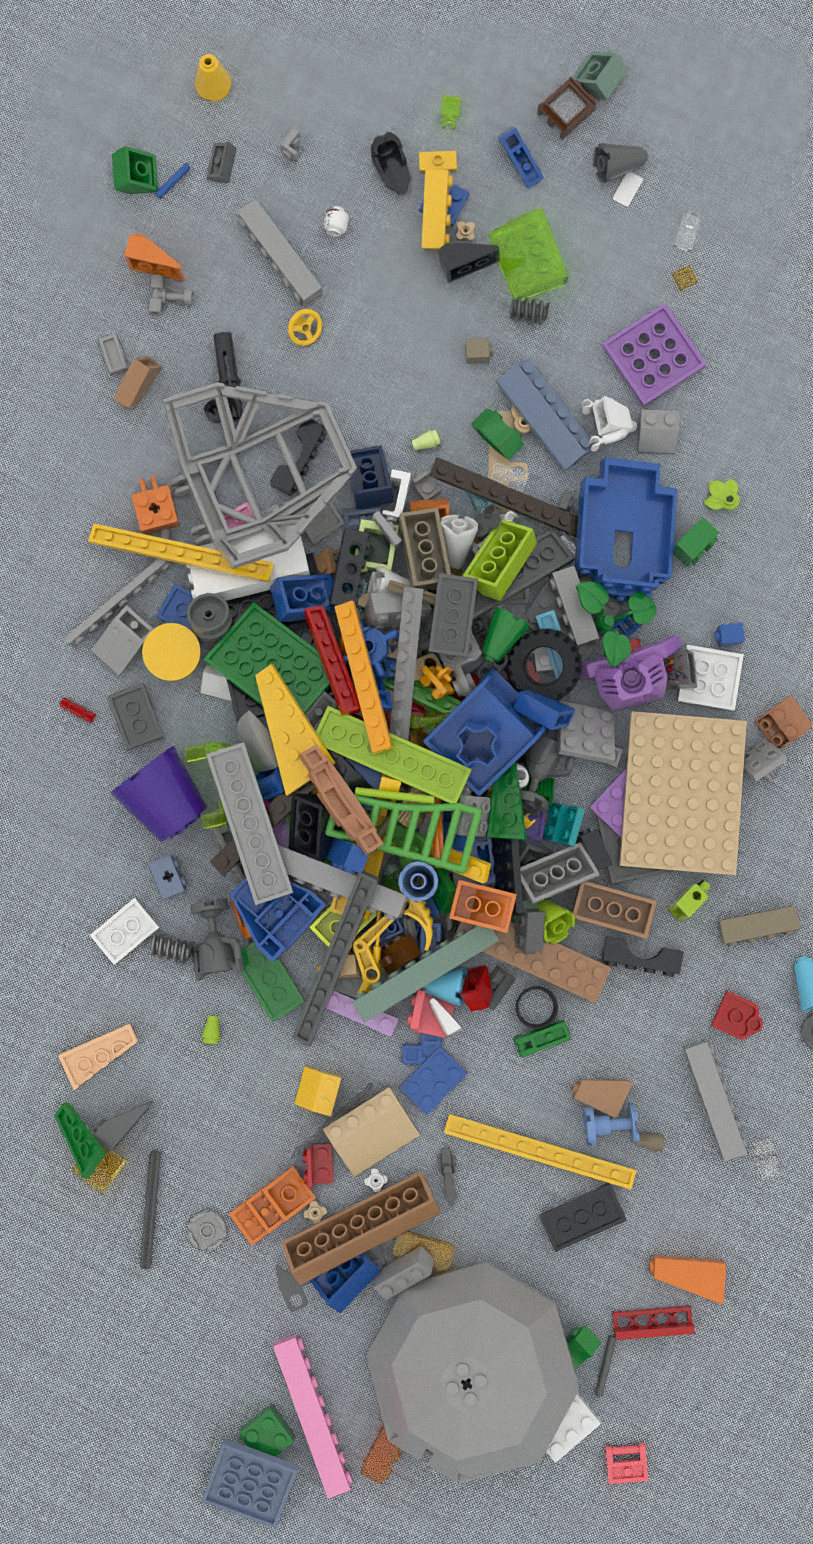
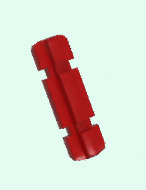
[59,698,96,723]

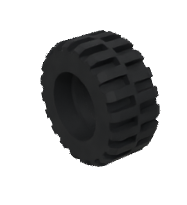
[507,628,582,701]

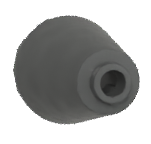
[593,143,648,183]

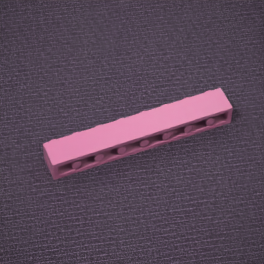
[273,1333,353,1499]

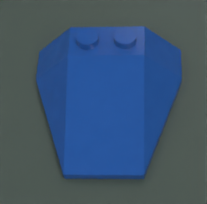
[230,877,326,962]

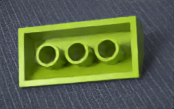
[463,519,537,601]

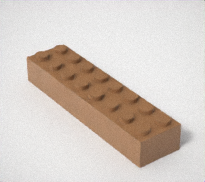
[453,921,611,1003]
[281,1171,441,1285]

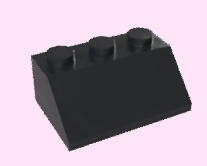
[288,794,336,861]

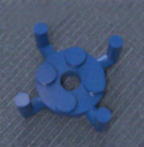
[342,618,399,680]

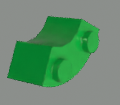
[471,408,524,460]
[566,1325,602,1370]

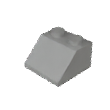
[637,409,680,454]

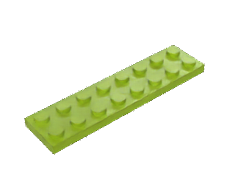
[316,706,472,803]

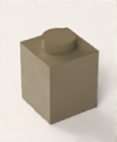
[465,338,493,364]

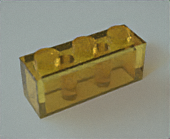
[392,1231,455,1272]

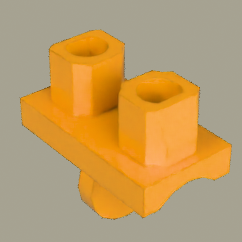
[419,665,456,700]

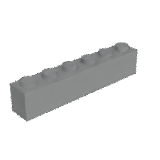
[237,199,323,306]
[682,1041,748,1162]

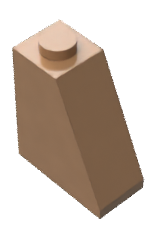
[114,356,163,409]
[571,1079,633,1118]

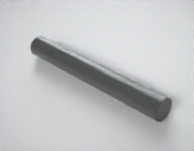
[595,1335,616,1396]

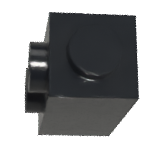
[576,828,612,871]

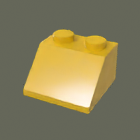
[295,1066,342,1116]

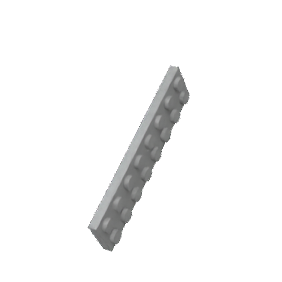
[206,742,293,905]

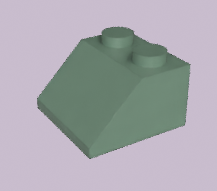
[573,52,628,99]

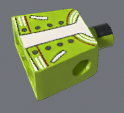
[666,880,711,922]

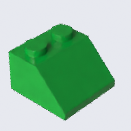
[112,146,158,194]

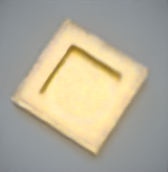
[672,265,698,291]

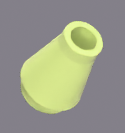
[412,429,441,451]

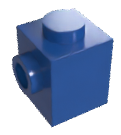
[714,622,745,647]

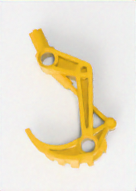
[353,889,433,995]

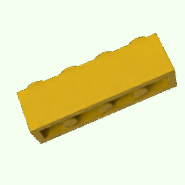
[421,169,453,250]

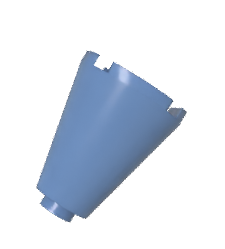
[398,861,439,901]

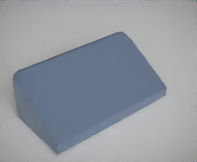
[343,505,382,530]

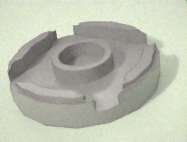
[188,1210,227,1251]

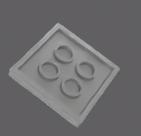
[558,701,615,764]

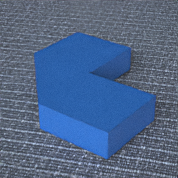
[402,1033,441,1064]

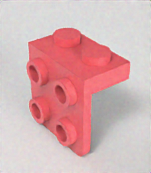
[407,990,454,1038]

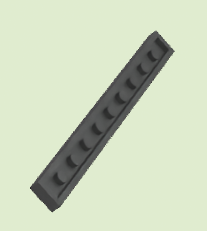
[292,870,379,1046]

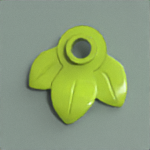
[704,478,740,510]

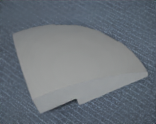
[236,710,278,772]

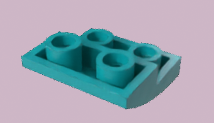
[543,803,585,847]

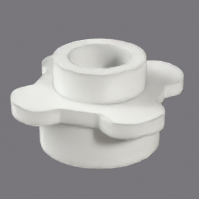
[364,1169,388,1192]

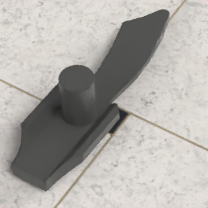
[441,911,459,943]
[438,1148,458,1207]

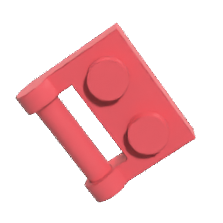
[605,1443,648,1484]

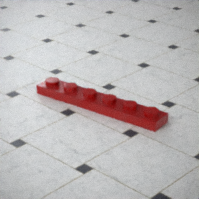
[304,605,361,715]

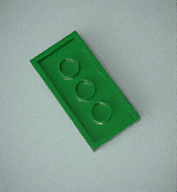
[241,942,305,1022]

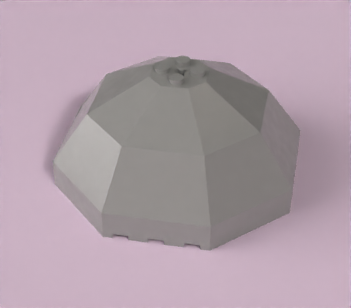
[366,1260,580,1484]

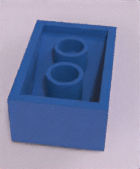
[270,574,335,623]

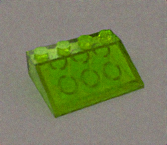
[488,207,569,300]

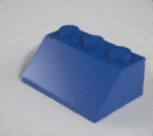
[310,1252,381,1313]

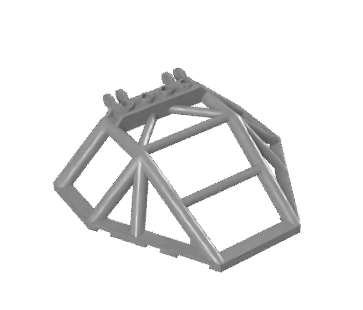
[163,382,357,569]

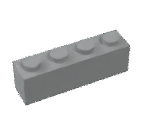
[549,566,599,647]

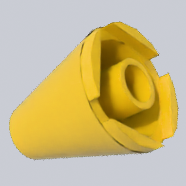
[194,54,232,102]

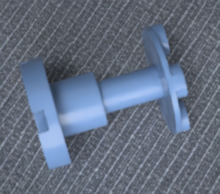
[583,1103,639,1147]

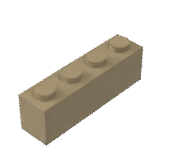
[717,906,801,947]

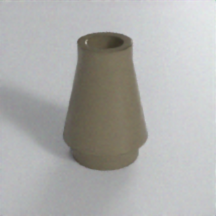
[636,1133,665,1153]

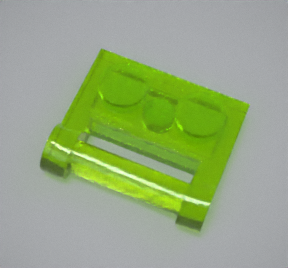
[409,712,451,729]

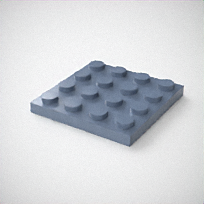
[201,1438,299,1528]

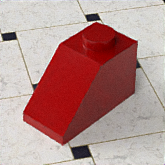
[461,965,492,1012]

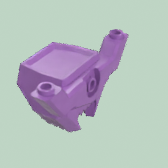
[580,635,682,712]

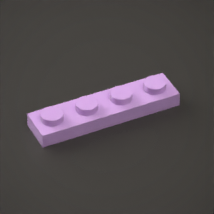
[327,990,399,1037]

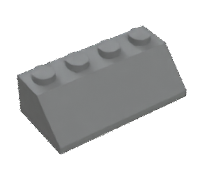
[520,842,600,904]

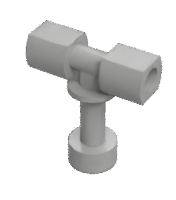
[149,275,193,316]

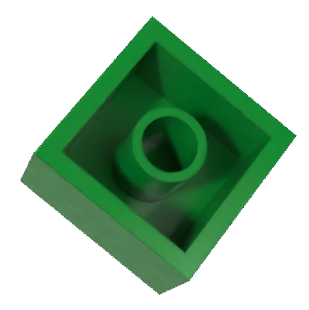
[673,517,720,567]
[239,1403,295,1456]

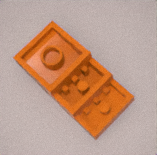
[228,1166,316,1246]

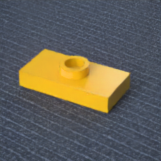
[419,151,457,173]

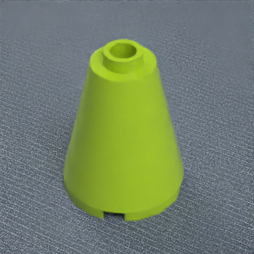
[536,899,575,944]

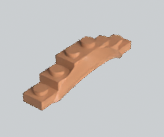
[299,744,384,855]

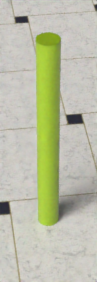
[355,787,435,804]

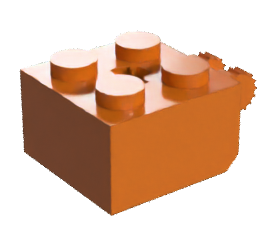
[131,475,180,535]

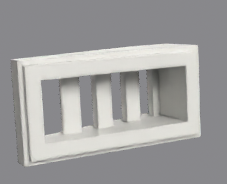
[429,998,461,1037]

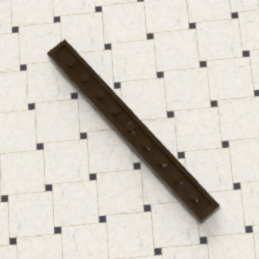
[429,457,578,538]
[210,749,346,876]

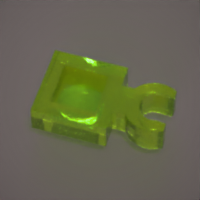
[441,95,461,130]

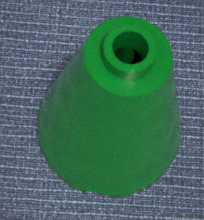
[482,607,530,664]

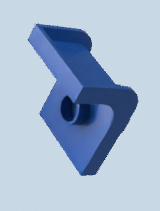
[423,667,546,796]

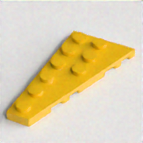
[255,664,335,796]

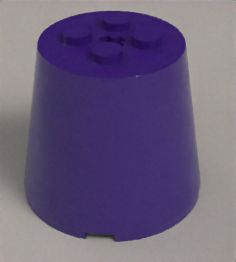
[110,746,207,842]

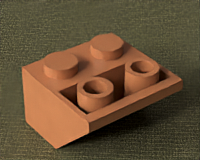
[754,695,813,750]

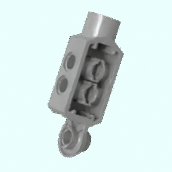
[425,591,486,697]

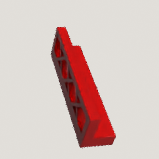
[612,1306,695,1340]

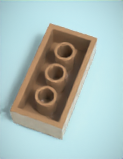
[571,881,657,939]

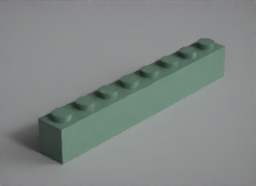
[352,924,499,1023]

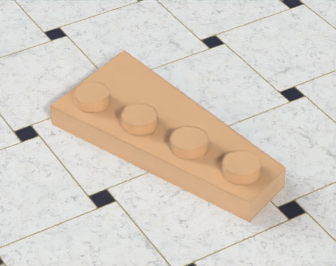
[58,1023,138,1090]

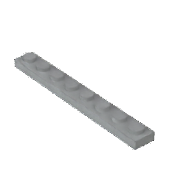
[65,539,185,646]
[389,587,423,741]

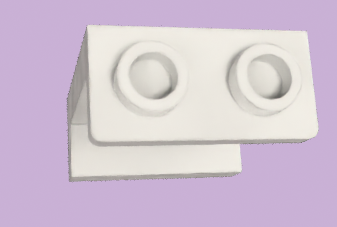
[382,469,411,525]

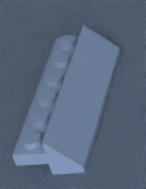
[496,358,594,471]

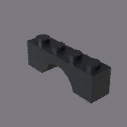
[270,419,327,496]
[601,937,684,977]

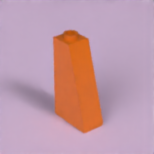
[649,1255,726,1304]

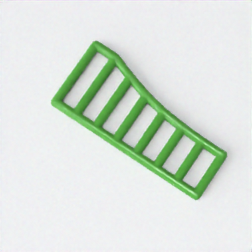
[325,794,482,874]

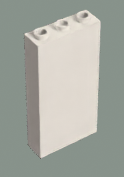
[186,525,310,601]

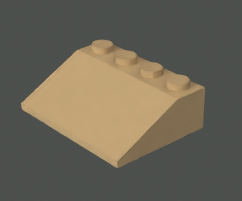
[323,1085,420,1177]

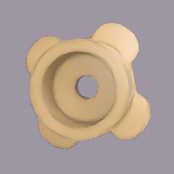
[456,221,475,241]
[304,1201,327,1224]

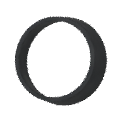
[516,986,558,1029]

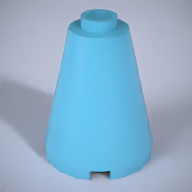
[794,956,813,1012]
[419,967,468,1006]

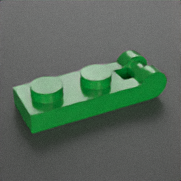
[513,1019,571,1057]

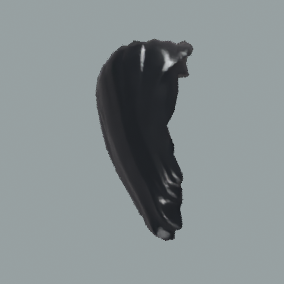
[371,132,411,195]

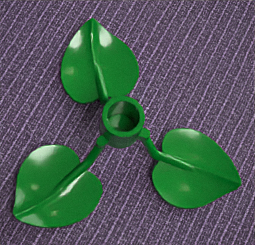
[575,582,657,668]

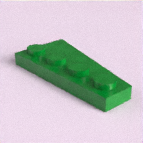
[487,761,527,840]
[55,1103,106,1178]

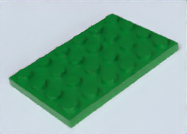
[203,602,330,714]

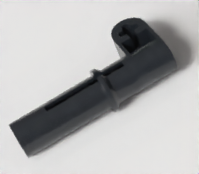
[204,332,243,423]

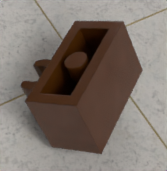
[378,934,422,975]

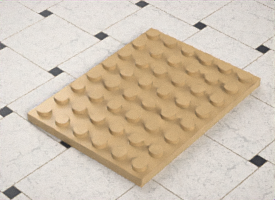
[619,711,747,875]

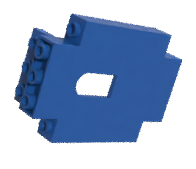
[575,457,677,602]

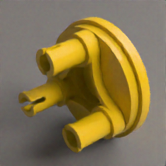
[142,623,201,681]

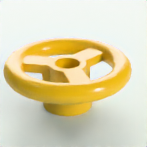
[288,309,322,346]

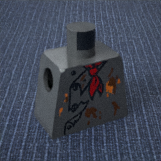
[663,649,698,689]

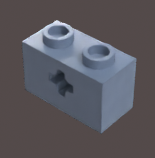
[149,855,188,900]

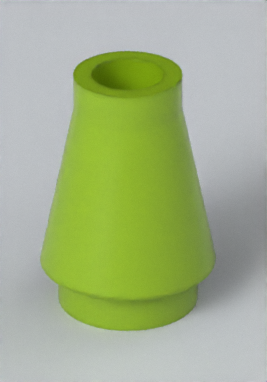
[201,1016,220,1045]

